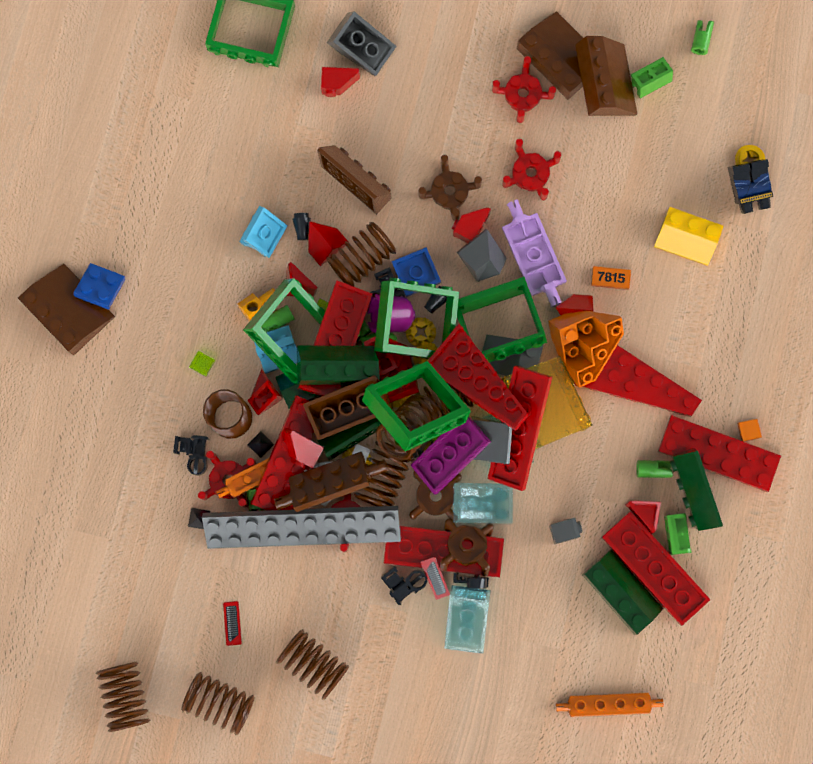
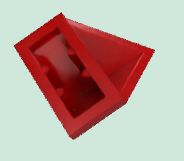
[308,221,349,266]
[286,262,318,297]
[555,294,594,315]
[363,336,408,377]
[247,368,282,415]
[625,501,661,534]

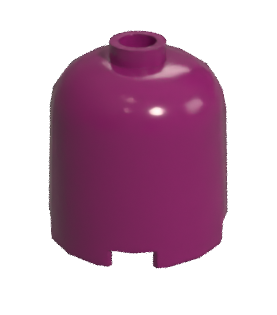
[367,294,416,333]

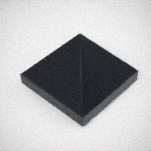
[247,431,274,458]
[188,508,211,529]

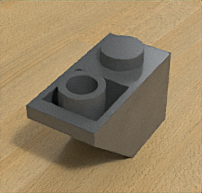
[549,518,583,545]

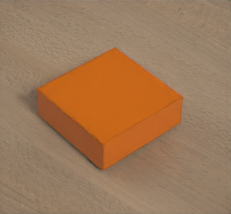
[737,419,762,442]

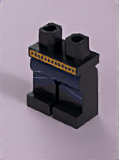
[727,159,773,214]

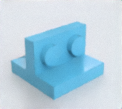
[239,206,287,258]
[254,325,297,374]

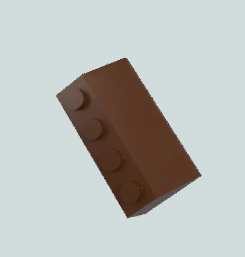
[303,375,393,440]

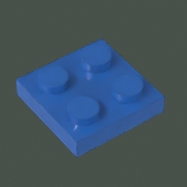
[392,247,441,297]
[74,263,125,310]

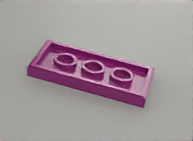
[411,416,491,495]

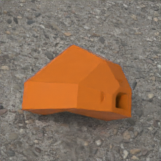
[548,311,624,388]

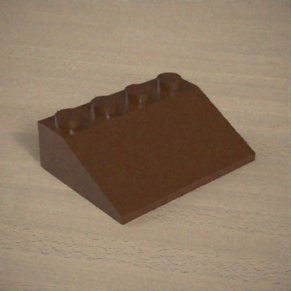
[517,11,583,100]
[575,36,638,116]
[317,145,392,215]
[18,264,115,355]

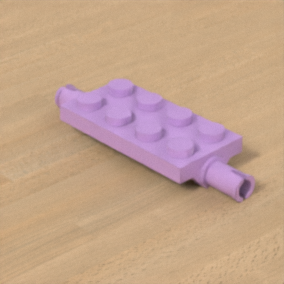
[502,199,567,308]

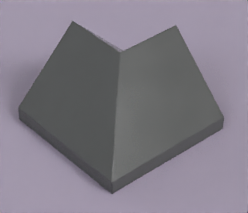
[457,229,507,282]

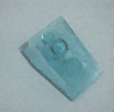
[453,483,513,525]
[444,585,491,654]

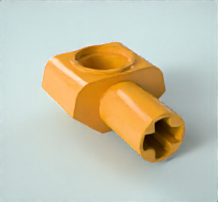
[237,288,275,321]

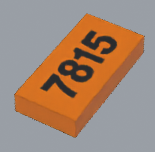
[591,266,631,290]

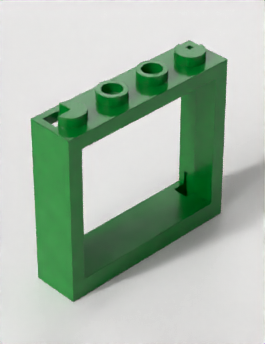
[205,0,295,68]
[457,277,547,362]
[243,278,325,383]
[374,278,459,359]
[362,361,471,452]

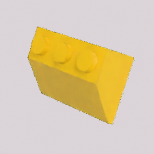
[654,207,724,266]

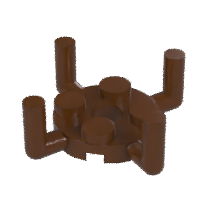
[418,155,482,221]
[409,470,462,523]
[440,519,494,576]

